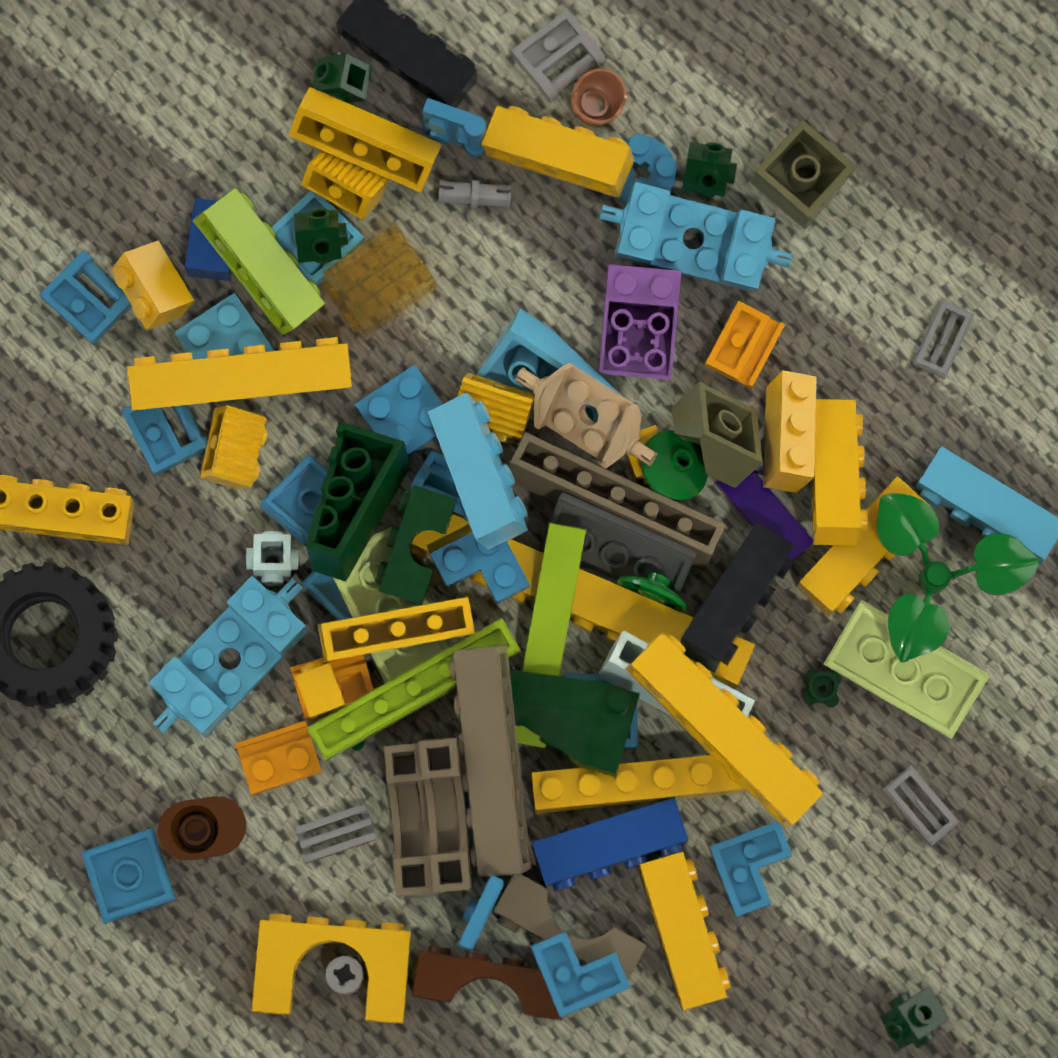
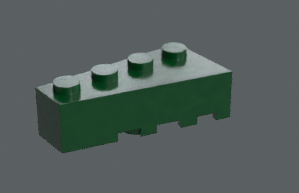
[306,421,410,582]

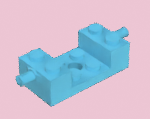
[599,182,793,292]
[149,576,308,738]

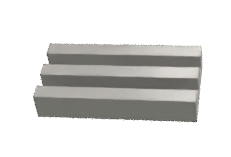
[912,300,974,380]
[882,766,960,847]
[294,804,377,864]

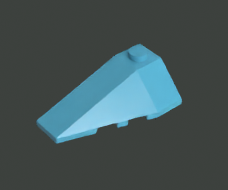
[476,308,621,421]

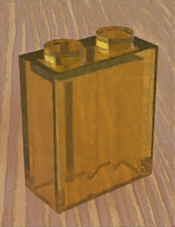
[322,224,436,338]

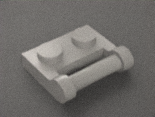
[511,9,607,103]

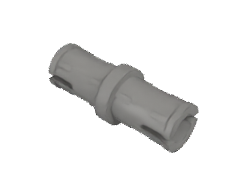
[438,180,511,209]

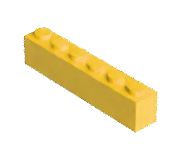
[126,337,352,411]
[625,633,824,828]
[531,755,749,814]

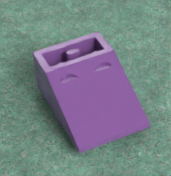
[599,264,681,380]

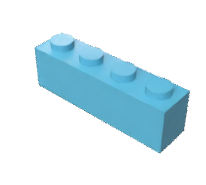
[428,392,528,549]
[915,446,1058,565]

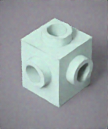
[246,531,298,586]

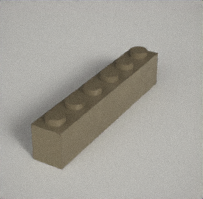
[509,432,726,572]
[450,644,531,877]

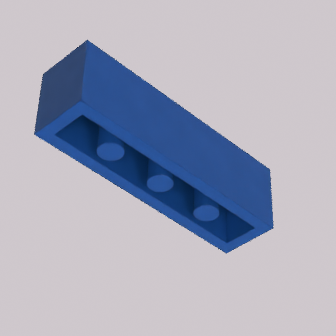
[532,797,689,892]

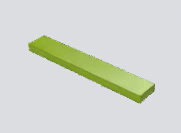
[516,523,586,748]
[307,618,521,762]

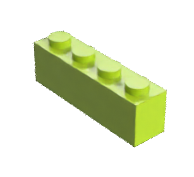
[192,187,325,335]

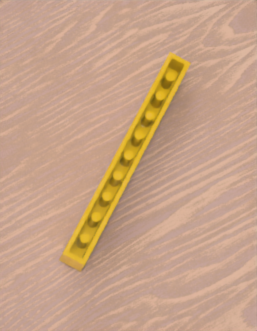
[411,514,755,689]

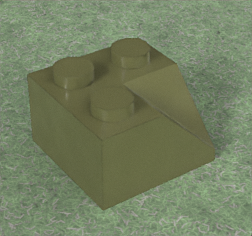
[751,120,857,230]
[672,382,763,488]

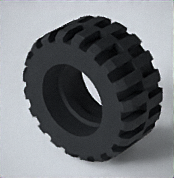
[0,562,118,709]

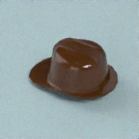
[157,796,247,860]

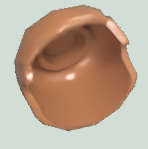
[570,68,628,127]

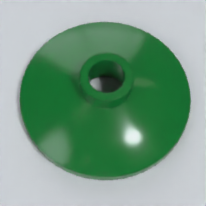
[641,430,708,501]
[617,572,687,613]

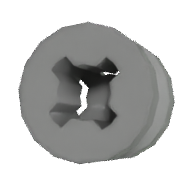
[326,956,364,995]

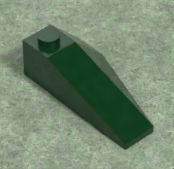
[510,670,640,777]

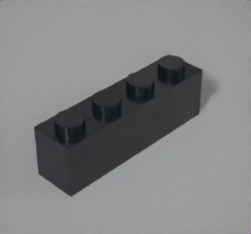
[336,0,477,108]
[680,522,794,673]

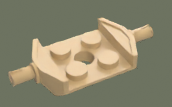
[515,362,658,469]

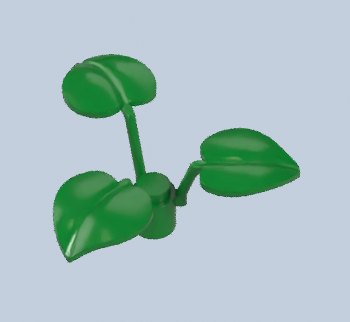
[876,493,1039,663]

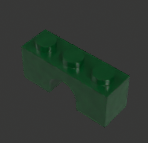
[375,485,457,605]

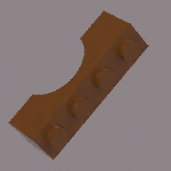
[412,945,562,1021]

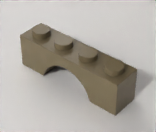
[418,736,474,893]
[384,743,437,899]
[493,874,647,980]

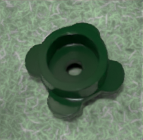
[803,669,841,708]

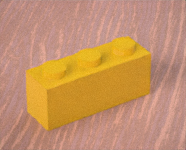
[763,370,816,493]

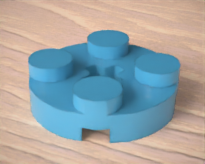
[615,134,677,205]

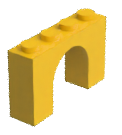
[252,914,411,1024]

